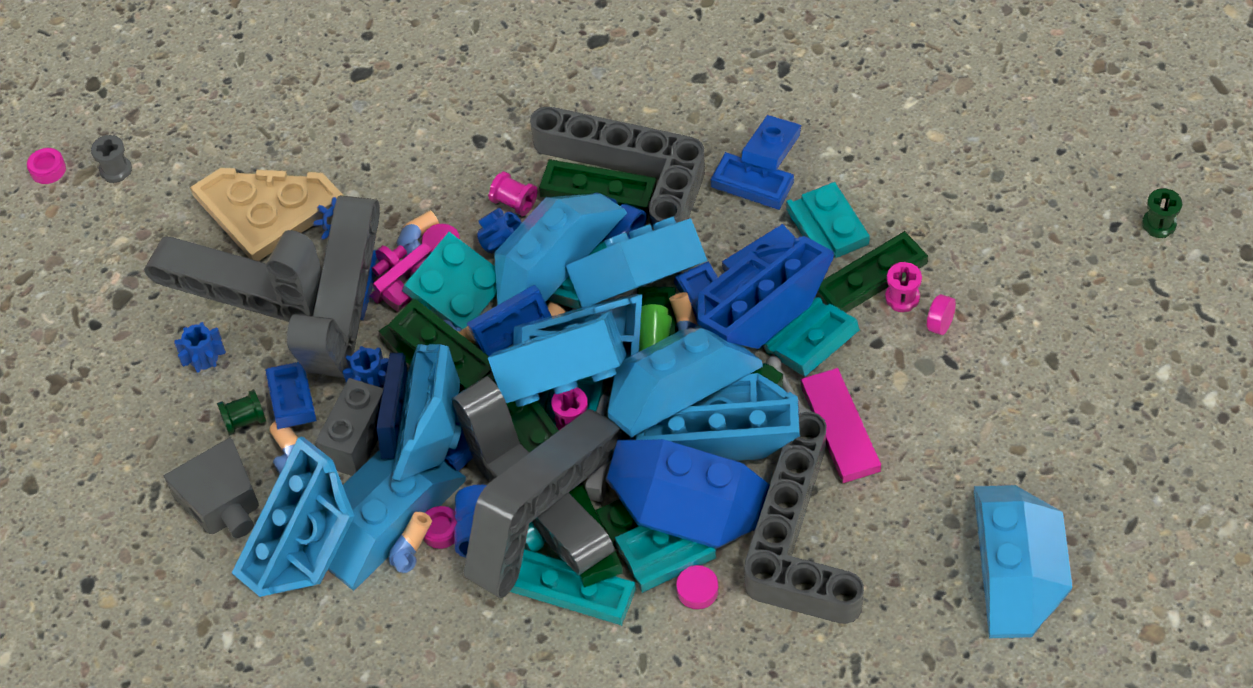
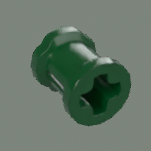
[1142,188,1183,238]
[217,389,267,436]

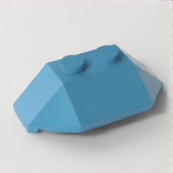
[494,194,627,305]
[608,328,763,437]
[392,344,461,481]
[636,373,800,461]
[232,437,355,597]
[328,451,466,591]
[974,485,1073,639]

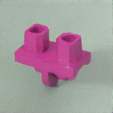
[370,242,432,312]

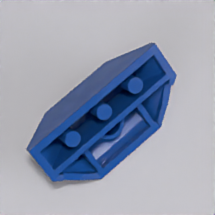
[698,236,834,349]
[606,439,770,549]

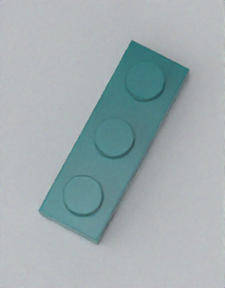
[510,549,636,626]

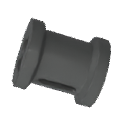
[91,135,132,183]

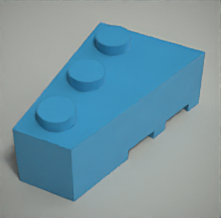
[565,216,708,308]
[513,294,642,370]
[488,310,626,407]

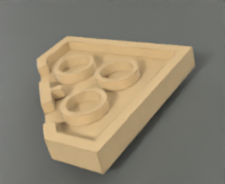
[190,168,344,261]

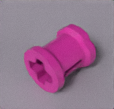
[488,171,538,216]
[885,262,922,312]
[551,387,588,430]

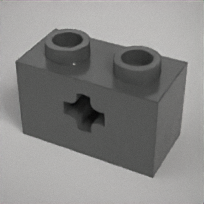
[315,378,383,476]

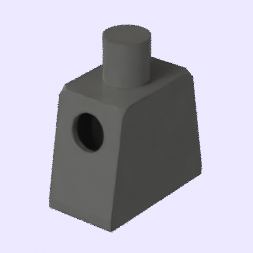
[163,437,259,538]

